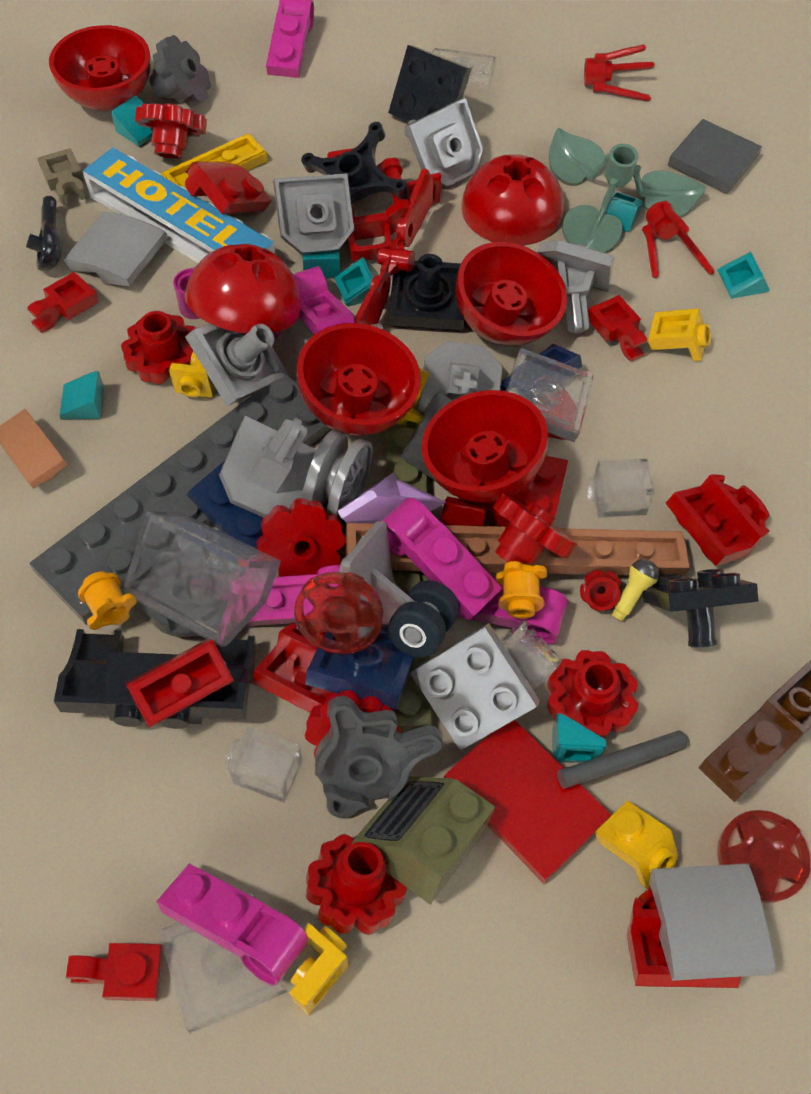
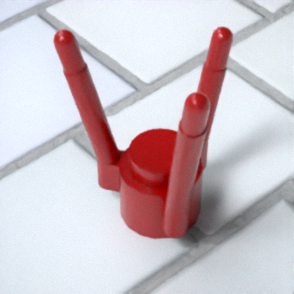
[584,44,655,101]
[642,201,715,278]

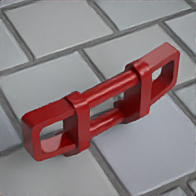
[327,148,410,262]

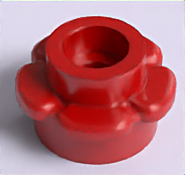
[580,570,623,611]

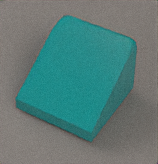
[112,96,152,147]
[601,191,643,232]
[303,250,340,278]
[717,251,770,299]
[334,257,379,307]
[59,371,104,419]
[552,713,606,763]

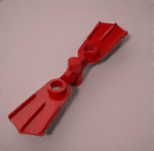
[354,169,433,325]

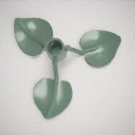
[549,128,706,253]

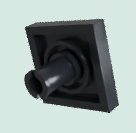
[388,45,472,122]
[389,254,464,330]
[643,569,759,648]

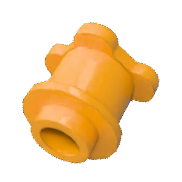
[496,561,547,619]
[78,571,137,630]

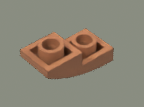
[0,408,68,489]

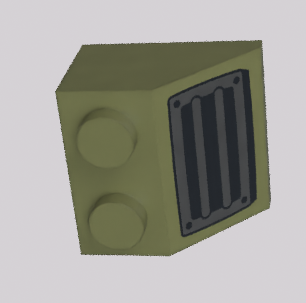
[351,776,495,905]

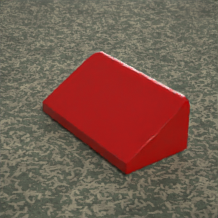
[125,639,234,728]

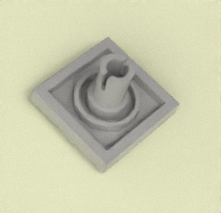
[185,323,289,406]
[410,623,540,751]

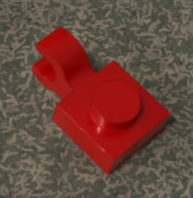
[27,272,99,333]
[588,295,647,361]
[66,943,163,1001]

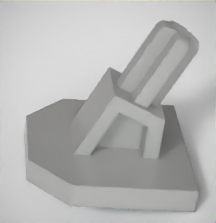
[404,98,483,187]
[273,174,354,254]
[538,240,614,334]
[418,341,502,415]
[219,416,317,518]

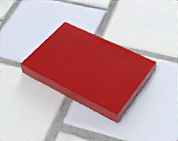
[444,720,612,884]

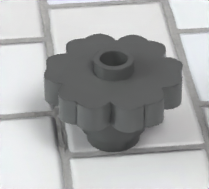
[149,35,211,107]

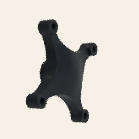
[301,121,410,205]

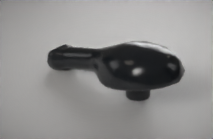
[26,196,62,271]

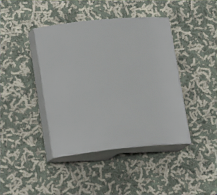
[63,212,168,286]
[649,864,776,981]

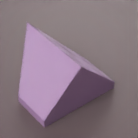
[337,472,445,524]

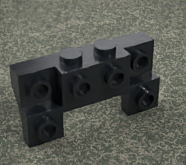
[54,629,256,729]

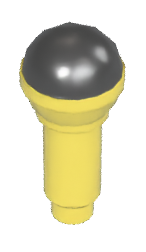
[612,559,659,621]

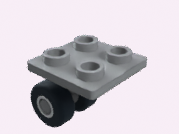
[339,521,459,658]

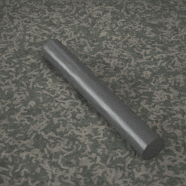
[557,730,687,789]

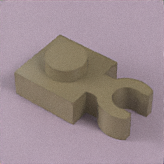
[37,148,86,205]

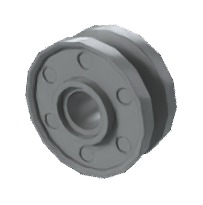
[302,430,373,525]

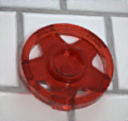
[294,572,384,654]
[717,810,811,903]

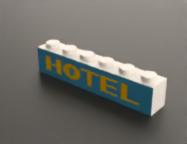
[83,147,276,263]

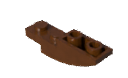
[698,660,811,802]

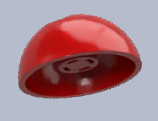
[49,25,151,111]
[461,154,564,246]
[456,242,567,346]
[185,244,301,334]
[297,323,421,436]
[421,390,548,503]

